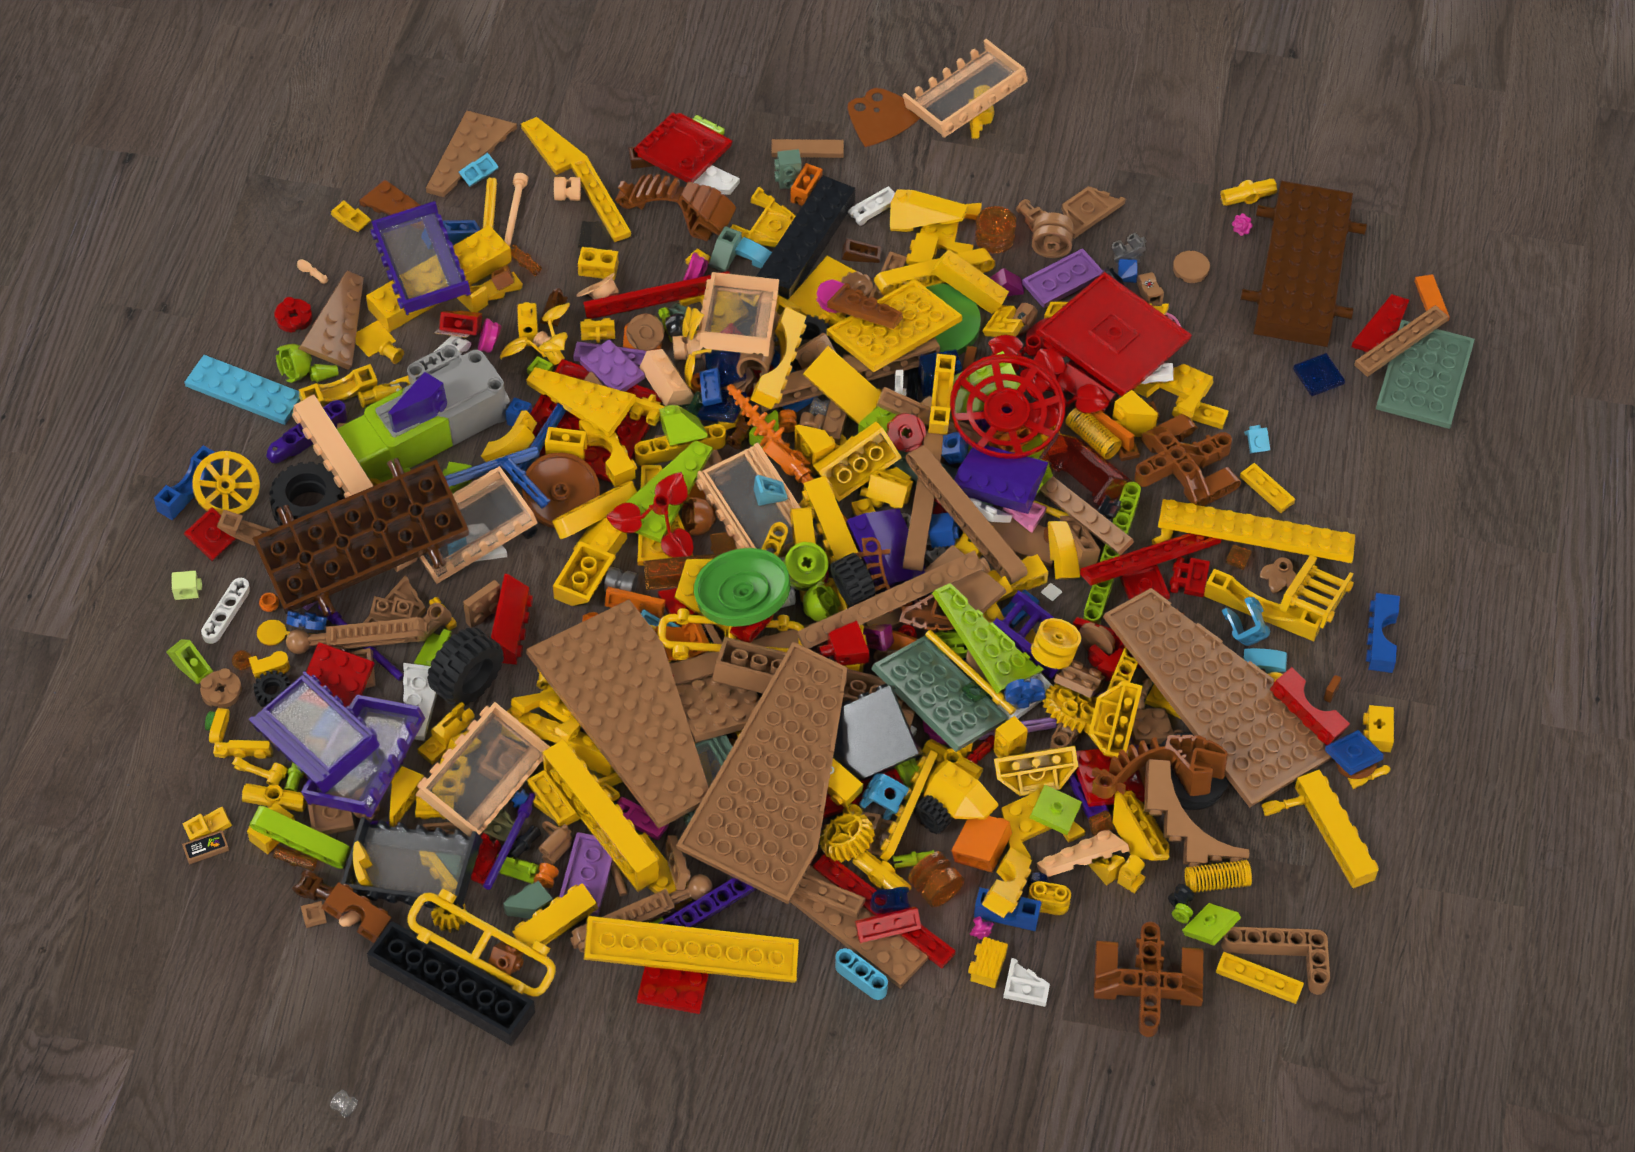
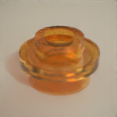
[232,650,252,670]

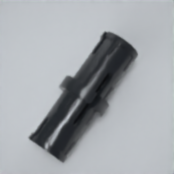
[507,825,541,861]

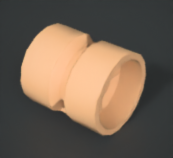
[554,177,581,201]
[672,334,701,361]

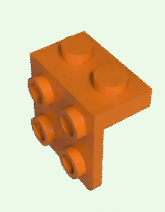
[655,623,709,661]

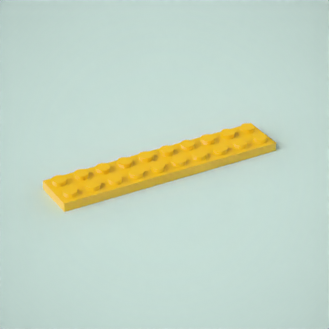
[1158,499,1355,563]
[584,916,799,983]

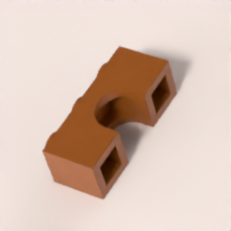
[321,882,392,943]

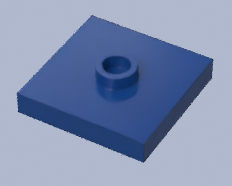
[1325,730,1384,776]

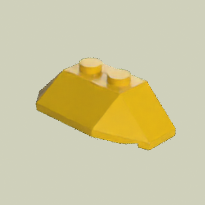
[1088,681,1143,758]
[994,746,1078,796]
[924,761,998,820]
[1113,791,1170,861]

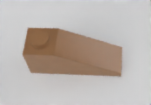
[1060,516,1100,570]

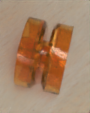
[975,206,1016,254]

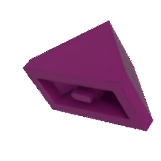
[990,268,1024,296]
[863,624,894,651]

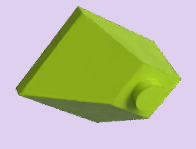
[659,405,708,446]

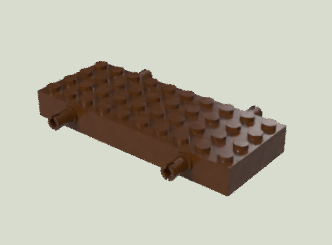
[1241,181,1367,347]
[252,458,469,617]

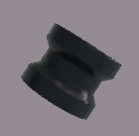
[1168,884,1195,907]

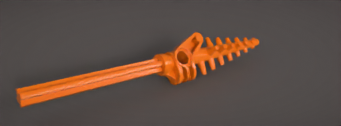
[727,384,847,522]

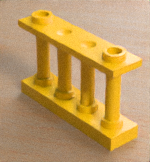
[1279,555,1354,628]

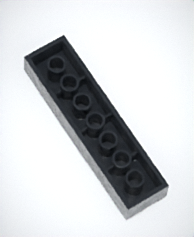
[756,175,855,300]
[367,921,535,1046]

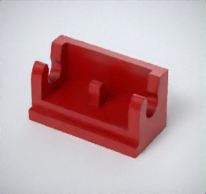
[470,833,501,885]

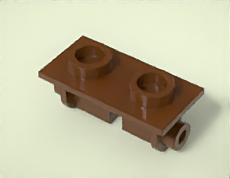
[540,288,568,327]

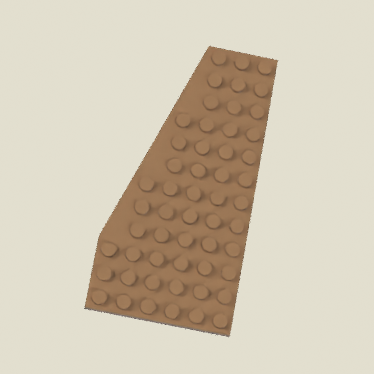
[1103,588,1336,808]
[526,599,709,829]
[676,642,848,904]

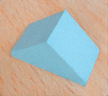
[753,475,788,506]

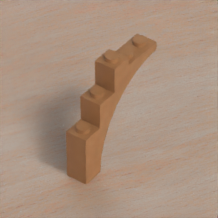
[1144,759,1249,869]

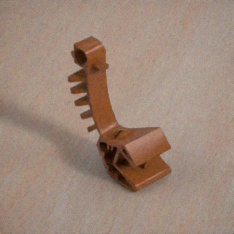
[615,174,736,241]
[855,537,955,632]
[1092,735,1228,799]

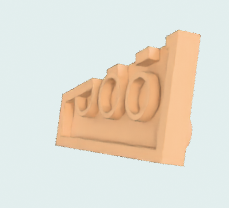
[1037,830,1129,877]

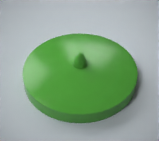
[926,283,981,356]
[694,548,791,626]

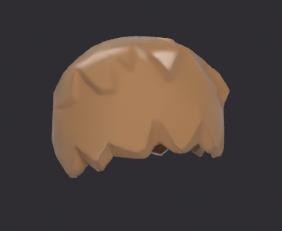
[841,271,873,297]

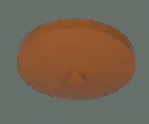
[521,453,600,528]

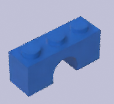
[974,888,1042,931]

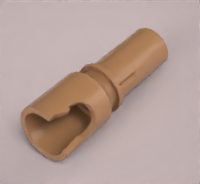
[736,311,780,378]

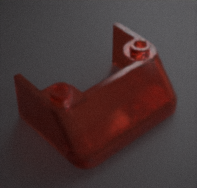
[1039,433,1132,506]

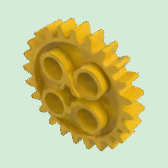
[1042,683,1097,733]

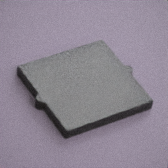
[578,221,610,250]

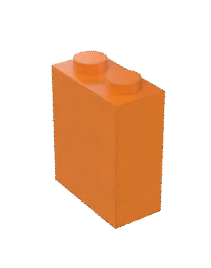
[951,816,1012,873]

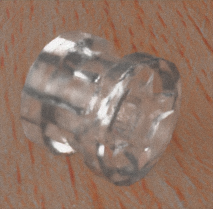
[810,397,830,416]
[330,1089,358,1117]

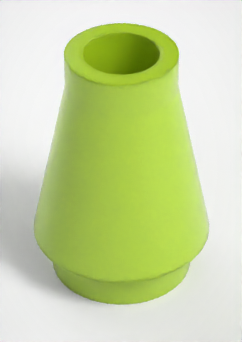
[309,364,338,383]

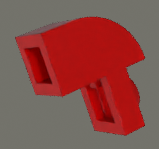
[1088,644,1131,682]

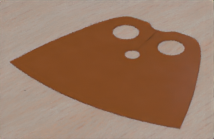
[848,88,920,147]

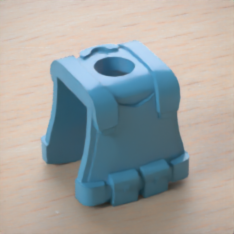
[1222,597,1270,646]
[859,773,909,820]

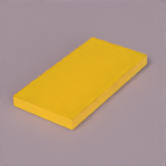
[788,256,855,317]
[802,346,881,424]

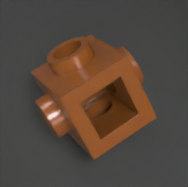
[488,941,524,975]

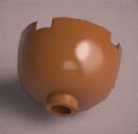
[681,497,716,536]

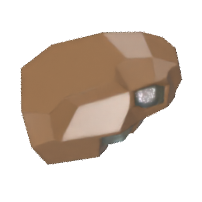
[1013,303,1038,336]

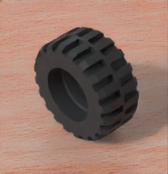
[269,462,345,526]
[427,627,504,706]

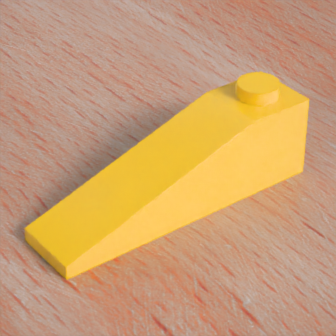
[890,189,969,232]

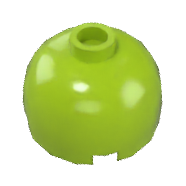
[276,344,312,383]
[803,582,841,622]

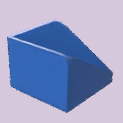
[1118,259,1137,283]

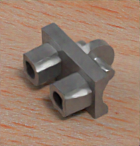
[1112,233,1147,264]

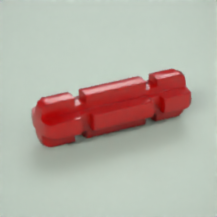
[965,735,995,764]

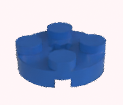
[286,610,327,630]
[1004,678,1046,708]

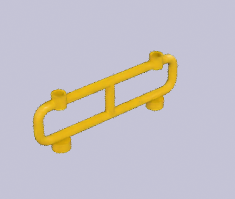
[658,608,805,660]
[407,888,556,997]

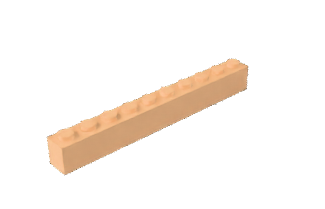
[292,395,417,572]

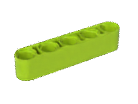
[249,806,352,869]

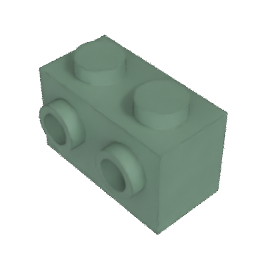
[774,149,802,189]

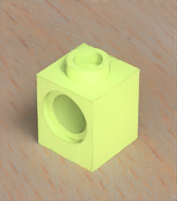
[172,571,202,600]

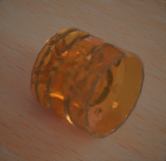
[908,851,965,908]

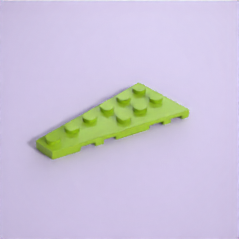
[625,440,713,543]
[932,583,1044,694]

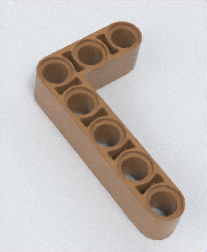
[1221,927,1330,995]

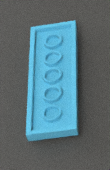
[185,355,301,425]

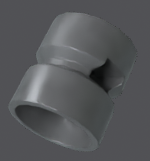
[604,567,638,593]

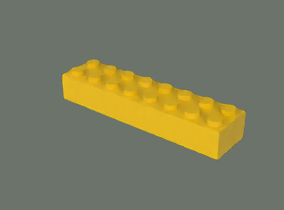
[366,225,512,332]
[542,740,660,892]

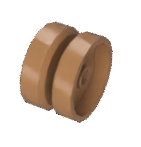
[1032,212,1074,258]

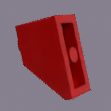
[439,311,482,335]

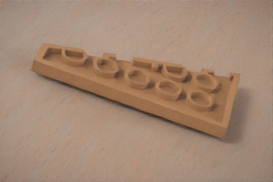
[426,111,517,197]
[298,271,364,370]

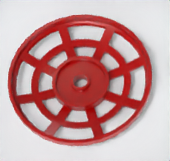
[950,354,1065,459]

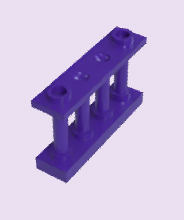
[993,590,1082,680]

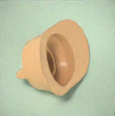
[577,273,619,300]

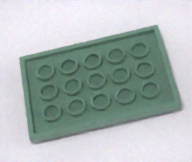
[1376,320,1475,429]
[871,636,1009,752]

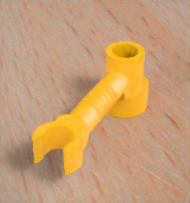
[232,757,288,786]

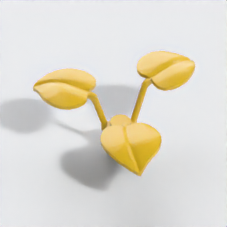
[500,303,570,366]
[682,306,722,389]

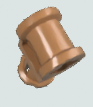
[1016,199,1047,232]

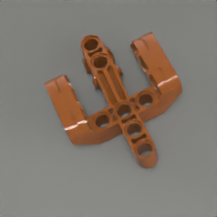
[1135,414,1241,506]
[1094,922,1203,1037]

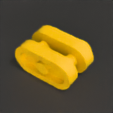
[1028,881,1071,915]

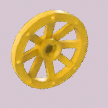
[192,451,260,515]

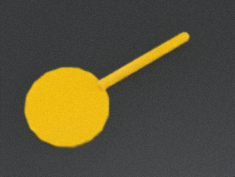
[257,620,314,646]

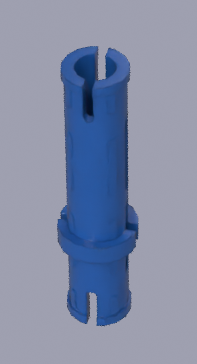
[502,458,551,509]

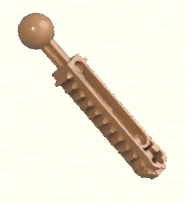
[286,617,429,654]
[570,874,713,952]

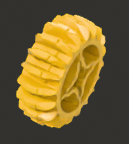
[819,811,875,863]

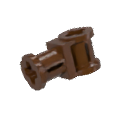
[726,414,753,449]
[292,870,335,901]

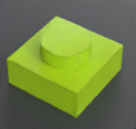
[527,356,554,374]

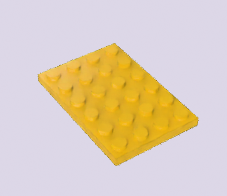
[826,279,962,372]

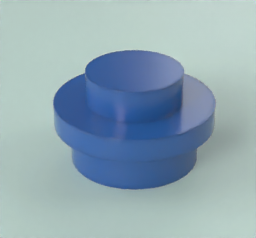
[512,789,529,808]

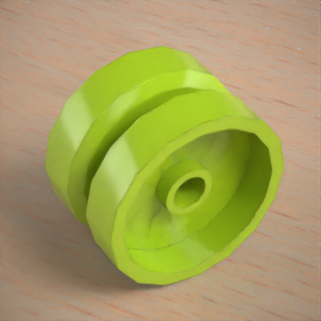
[784,542,829,591]

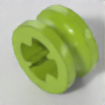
[1172,903,1193,923]

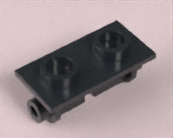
[1097,495,1122,523]

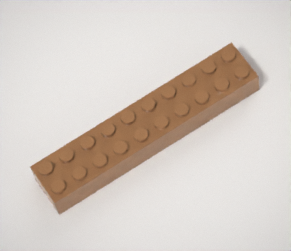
[712,637,915,728]

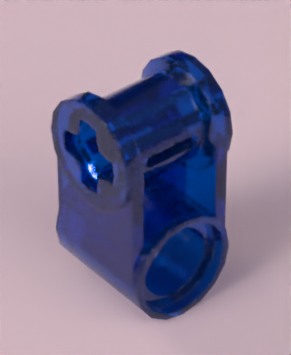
[870,887,911,913]

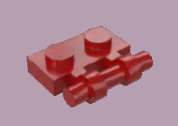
[1170,557,1210,597]

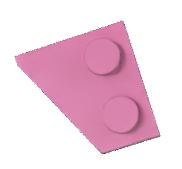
[1003,502,1047,533]

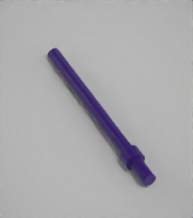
[318,605,404,681]
[483,793,536,890]

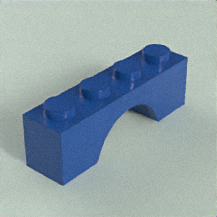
[154,445,221,520]
[1366,593,1400,673]

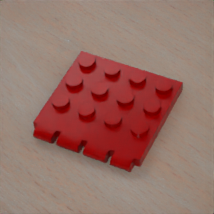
[634,113,732,183]

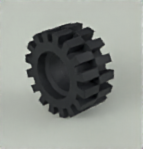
[254,670,290,707]
[914,795,952,835]

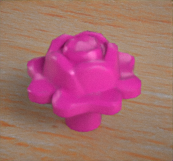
[1232,213,1253,236]
[970,916,994,940]

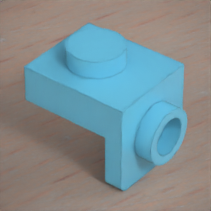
[1244,425,1270,453]

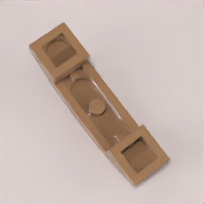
[217,510,272,546]

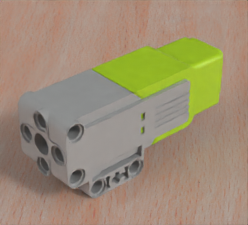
[337,345,510,479]

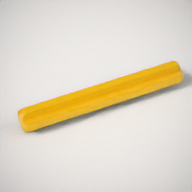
[483,178,497,228]

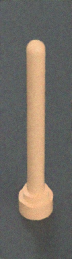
[504,173,528,247]

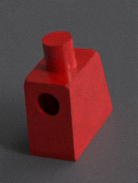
[819,621,869,666]

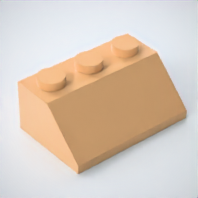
[639,349,698,406]

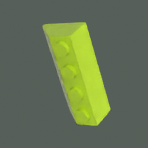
[950,351,1020,416]

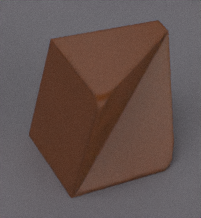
[491,265,514,290]

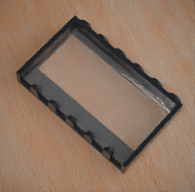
[341,817,483,909]

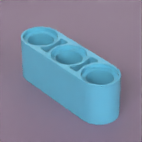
[835,948,888,1000]

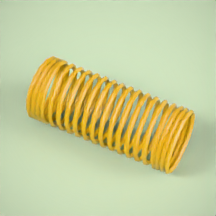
[1066,408,1122,459]
[1184,860,1252,893]

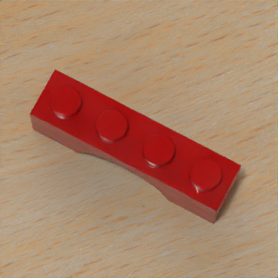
[1270,667,1350,745]

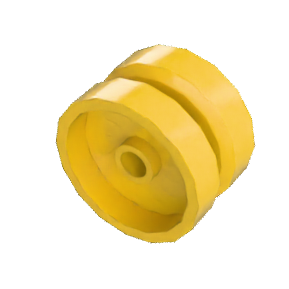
[1031,618,1081,669]

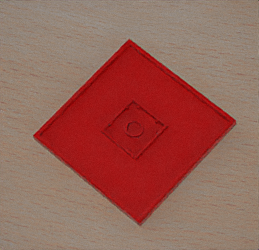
[1036,272,1192,396]

